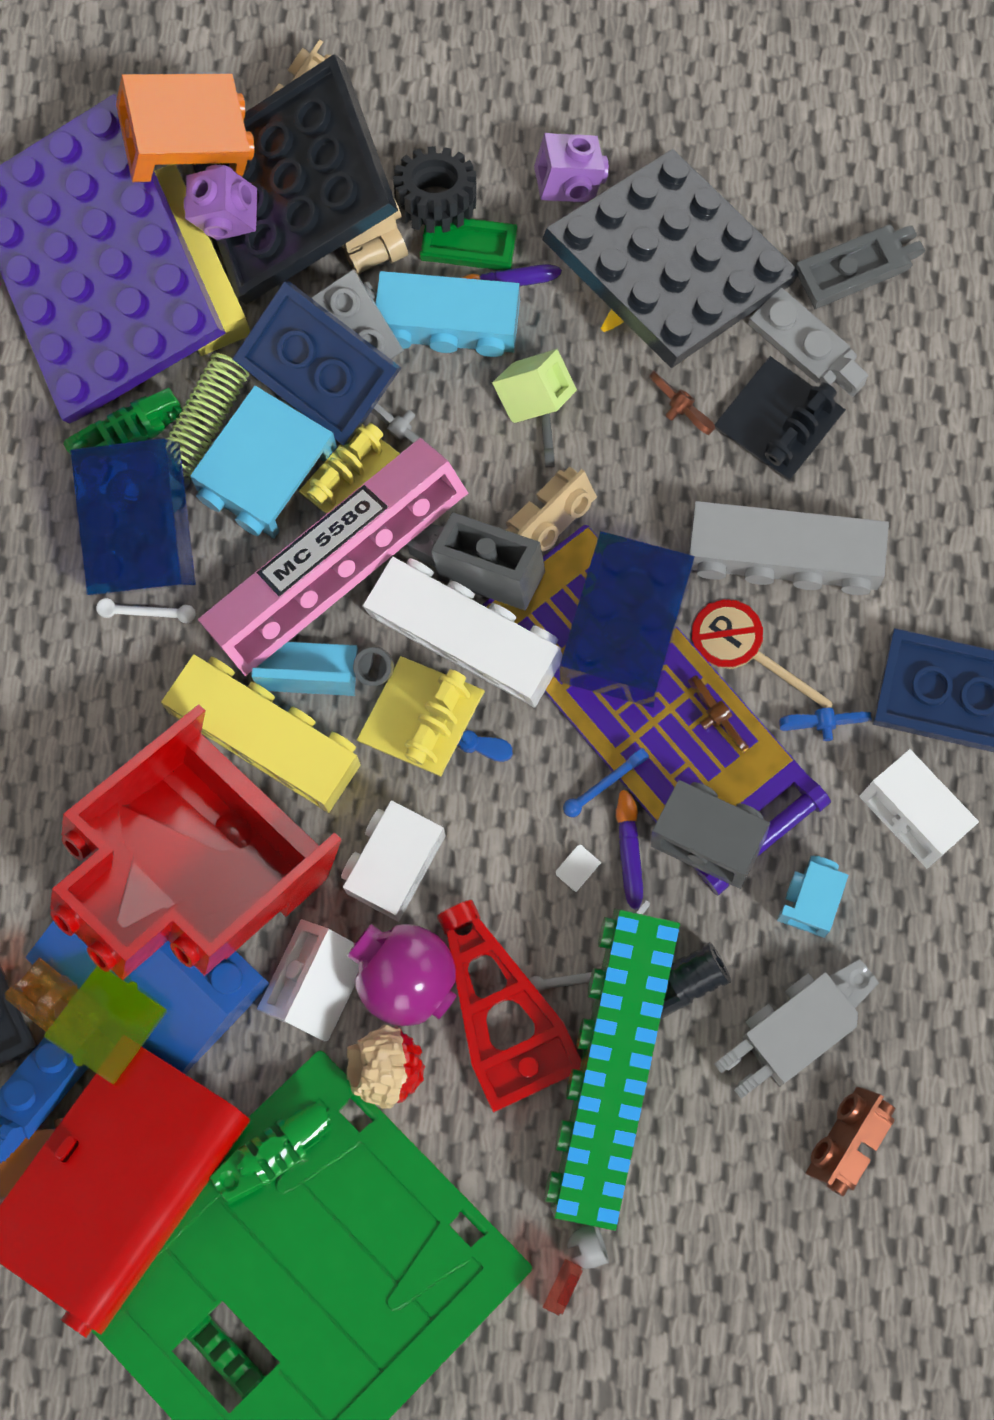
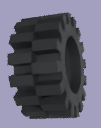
[393,146,477,233]

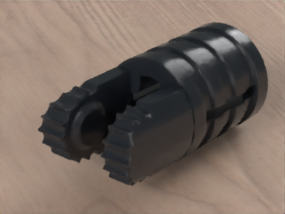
[660,942,731,1019]

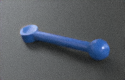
[563,748,649,818]

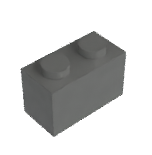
[651,780,770,889]

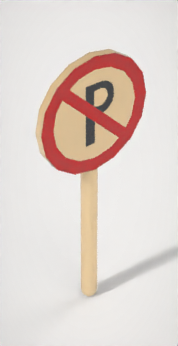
[692,599,833,708]

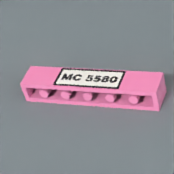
[198,437,468,676]

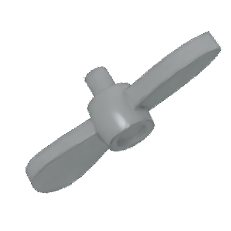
[371,403,427,443]

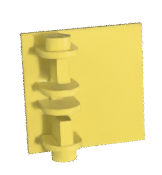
[299,423,400,514]
[357,656,485,777]

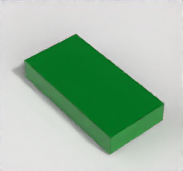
[420,218,518,271]

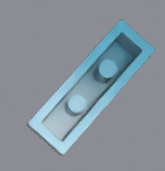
[376,271,520,357]

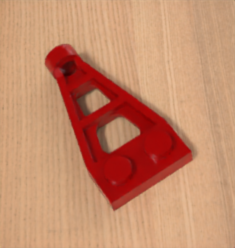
[437,900,582,1113]

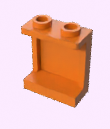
[116,74,254,182]

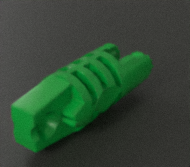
[63,388,183,476]
[210,1102,331,1205]

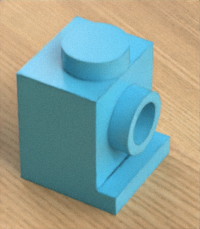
[777,856,849,938]

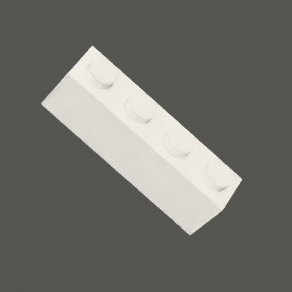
[363,556,564,708]

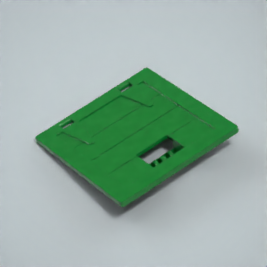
[92,1050,532,1420]

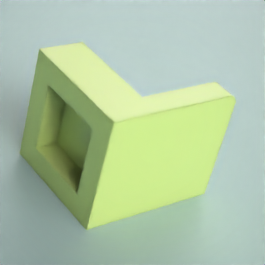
[492,349,577,423]

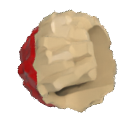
[346,1025,425,1109]

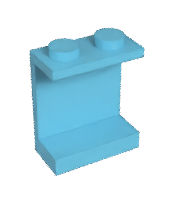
[190,386,337,538]

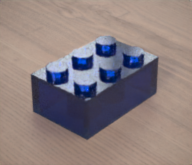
[70,438,196,596]
[560,531,695,708]

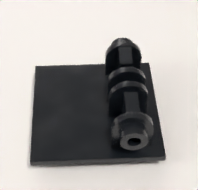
[714,356,846,481]

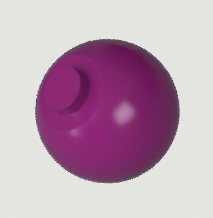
[347,924,457,1026]

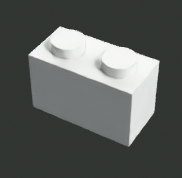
[341,800,446,922]

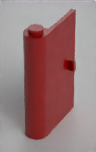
[0,1036,250,1338]

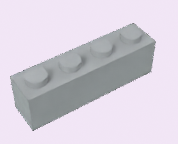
[687,501,889,595]

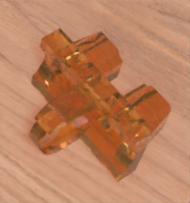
[5,957,108,1054]

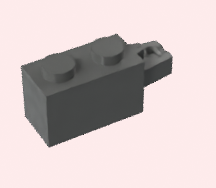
[407,512,545,611]

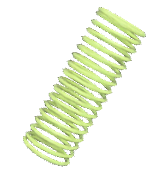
[156,353,250,477]

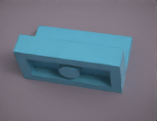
[252,642,358,696]

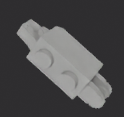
[714,959,879,1099]

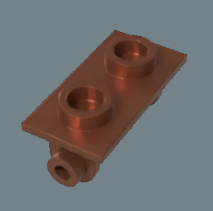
[805,1087,896,1197]

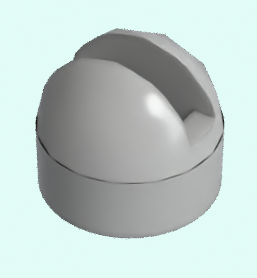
[567,1225,609,1269]

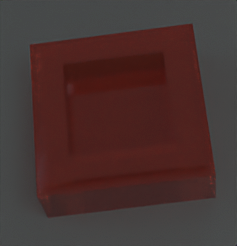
[542,1259,583,1316]

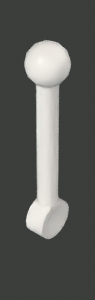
[96,598,196,623]

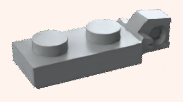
[748,288,868,397]

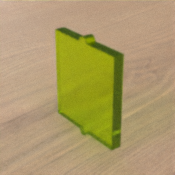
[44,966,167,1085]

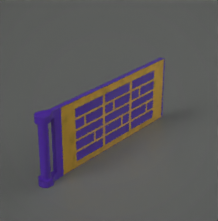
[482,525,831,896]

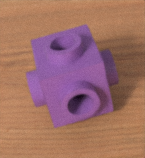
[534,133,609,202]
[184,165,257,240]

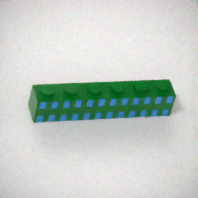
[544,908,680,1231]

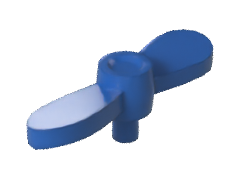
[779,708,872,741]
[457,730,513,762]

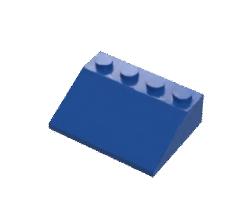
[25,921,269,1074]

